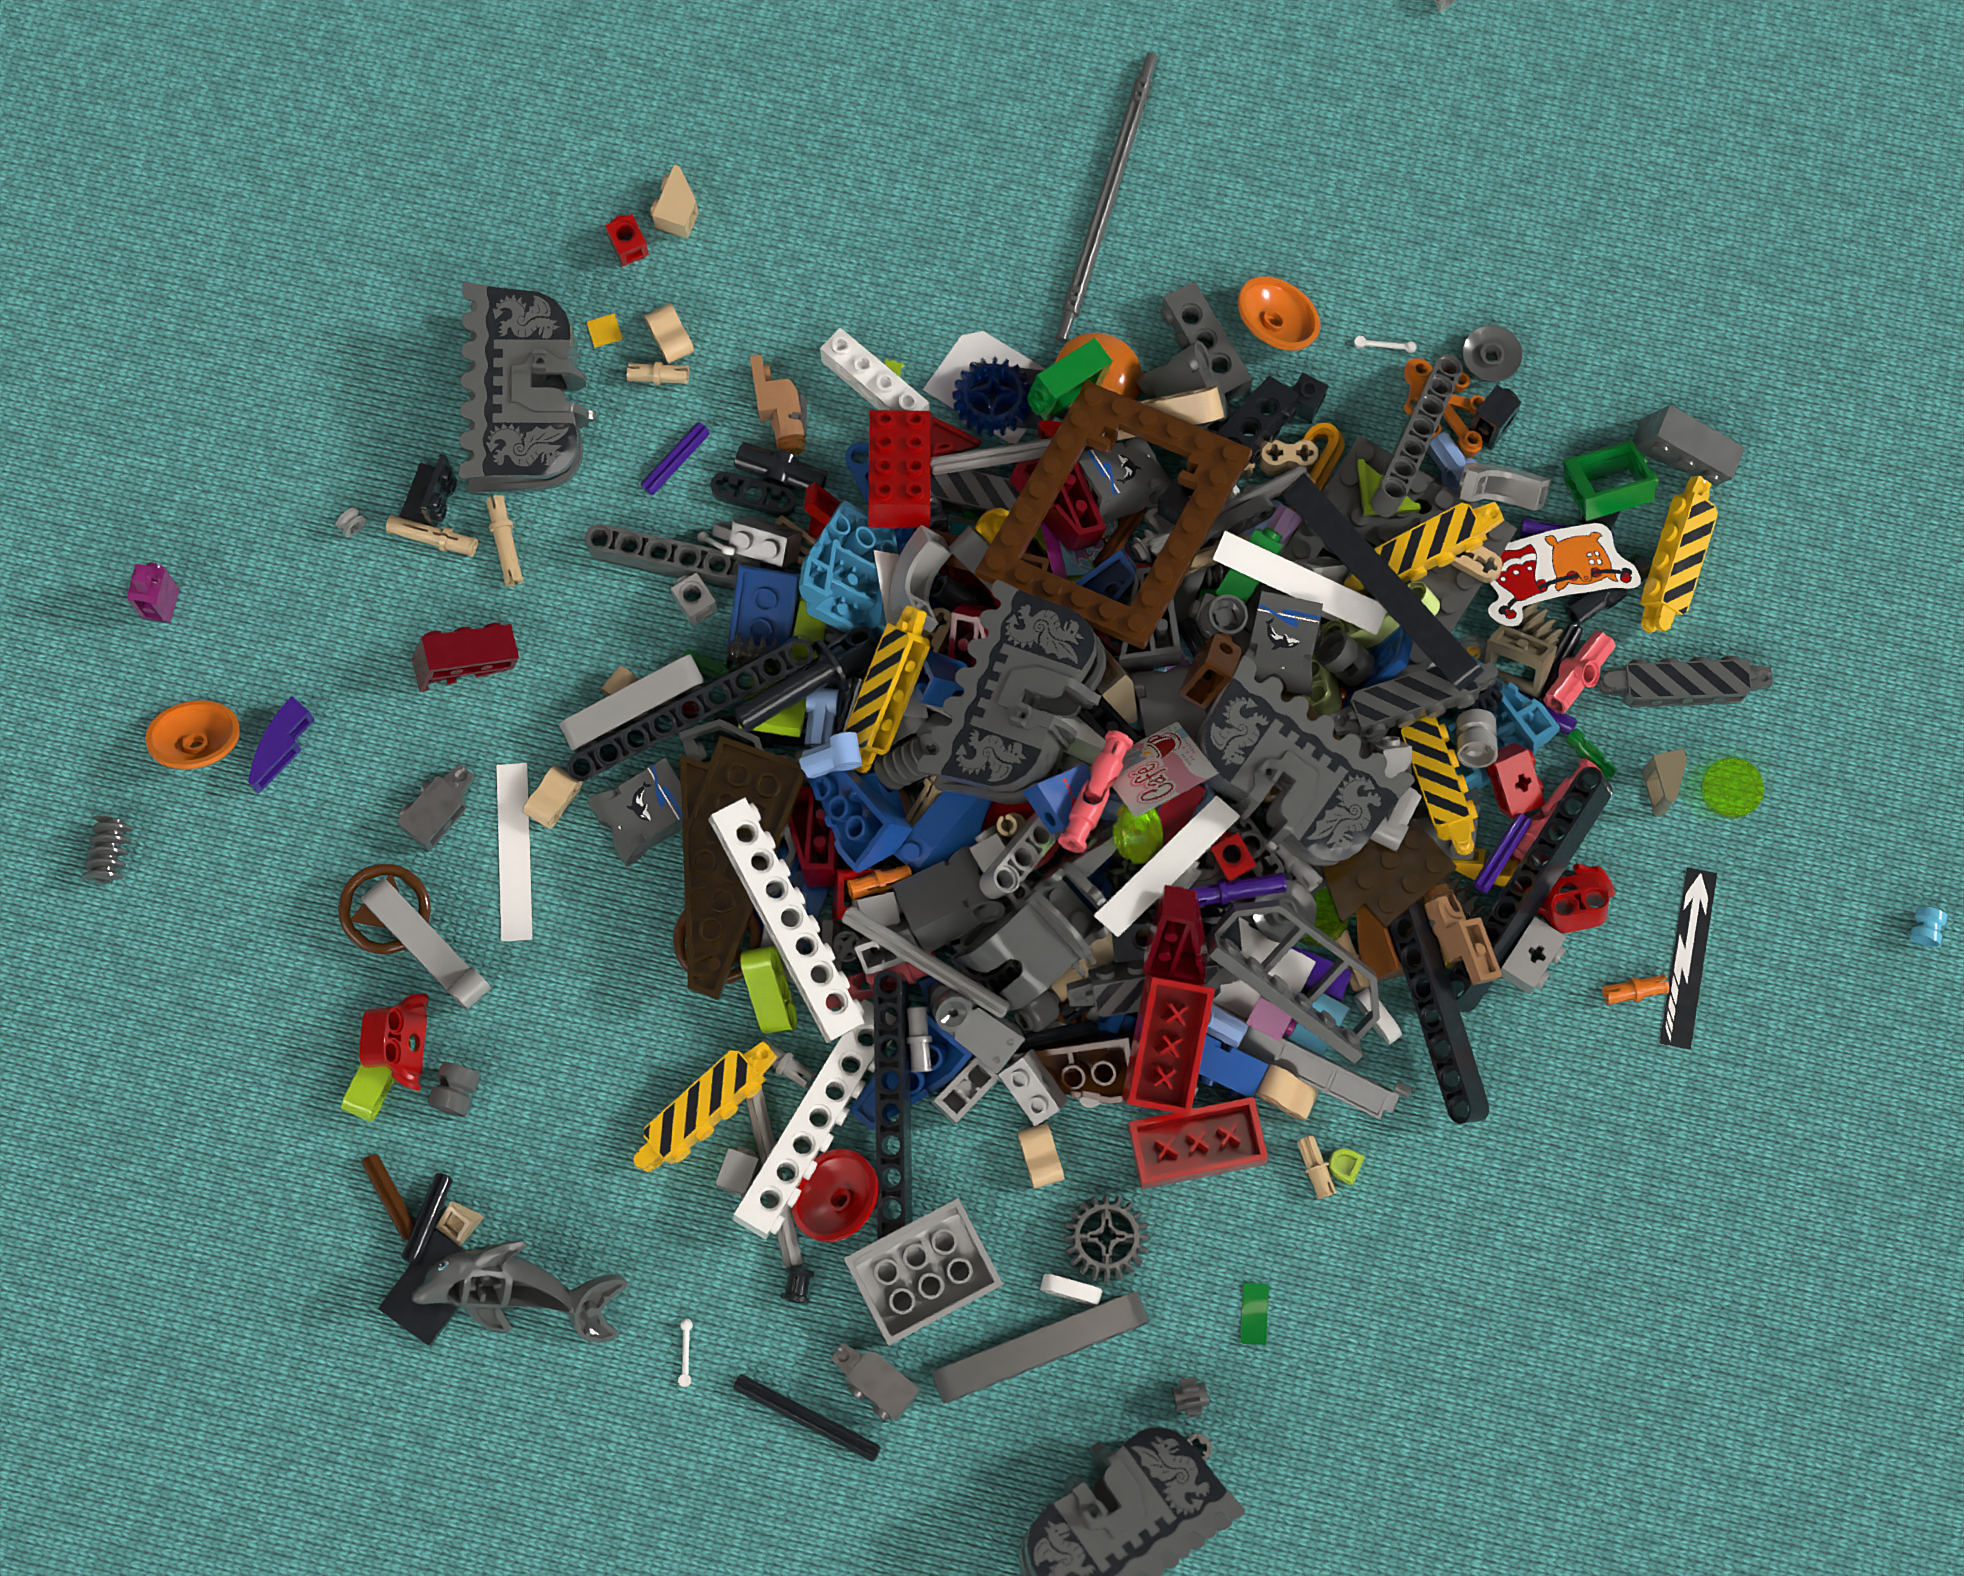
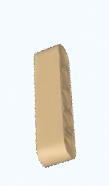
[1117,386,1225,440]

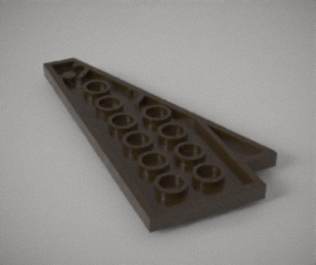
[1280,690,1457,929]
[680,736,806,1001]

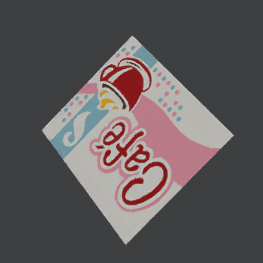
[1112,722,1219,818]

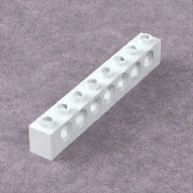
[708,798,865,1043]
[733,999,897,1240]

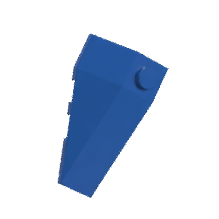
[808,770,914,873]
[894,791,992,874]
[849,1011,974,1130]

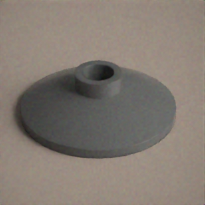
[1462,325,1522,382]
[1253,880,1317,943]

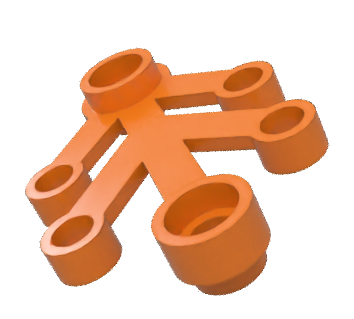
[1404,358,1485,458]

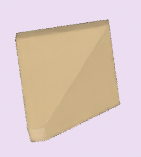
[435,1201,484,1246]

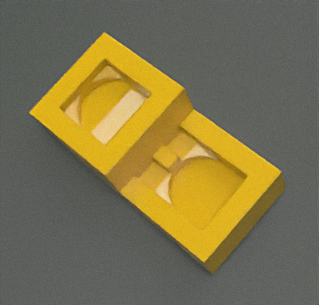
[1452,848,1518,886]

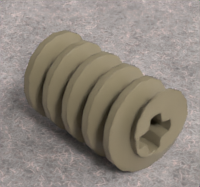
[1512,601,1563,646]

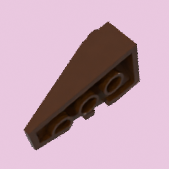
[1008,1030,1135,1104]

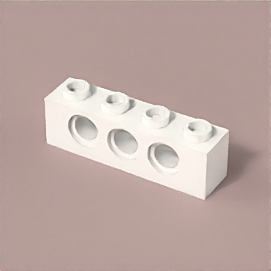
[820,328,929,411]

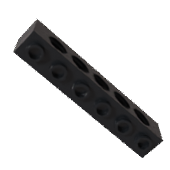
[1158,375,1299,525]

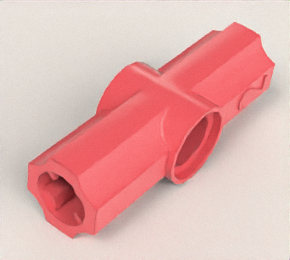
[1543,631,1616,714]

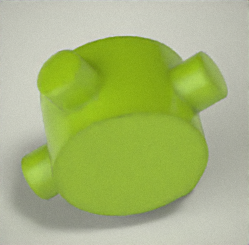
[883,359,905,378]

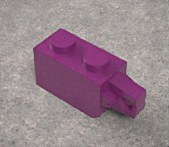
[128,562,179,623]

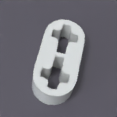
[1354,988,1402,1045]
[1040,1274,1103,1306]

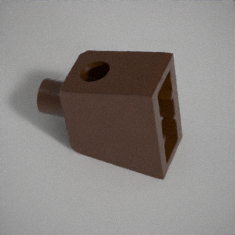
[1178,632,1241,710]

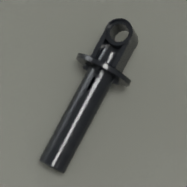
[732,626,878,733]

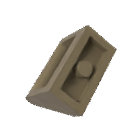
[1484,624,1557,698]
[1097,647,1138,724]
[1642,749,1687,817]

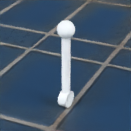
[1354,336,1417,353]
[697,532,735,555]
[678,1319,693,1387]

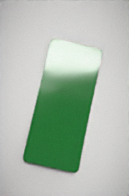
[1241,1283,1269,1345]

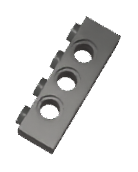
[1160,281,1253,402]

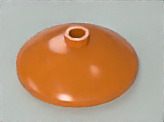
[1237,276,1320,351]
[1055,333,1142,408]
[145,700,240,770]

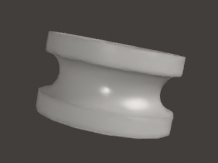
[336,507,367,538]

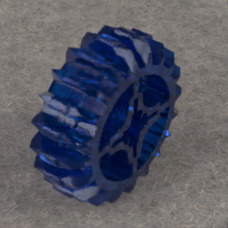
[952,356,1032,437]

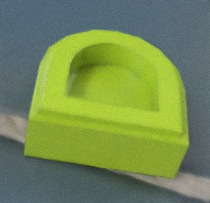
[1328,1148,1365,1186]

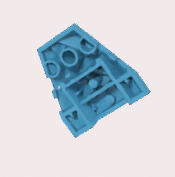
[798,500,899,639]
[1436,655,1560,790]

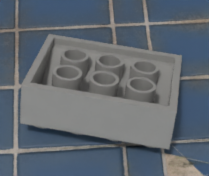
[843,1198,1003,1346]

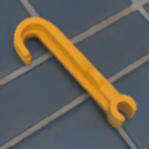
[1290,423,1345,537]

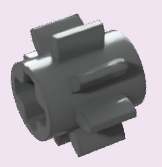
[1172,1376,1209,1418]

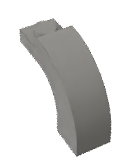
[1458,463,1551,511]
[889,525,952,632]

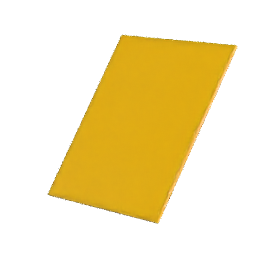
[586,313,623,348]

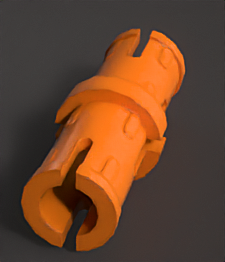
[847,864,912,900]
[1602,974,1669,1006]

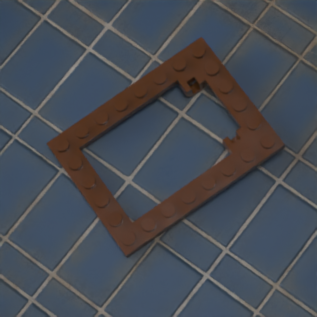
[975,380,1252,650]

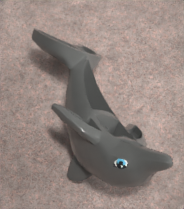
[412,1240,628,1342]

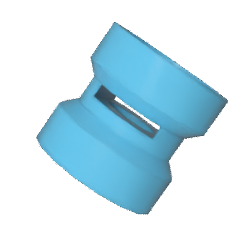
[1909,906,1948,947]

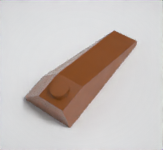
[1356,905,1422,981]

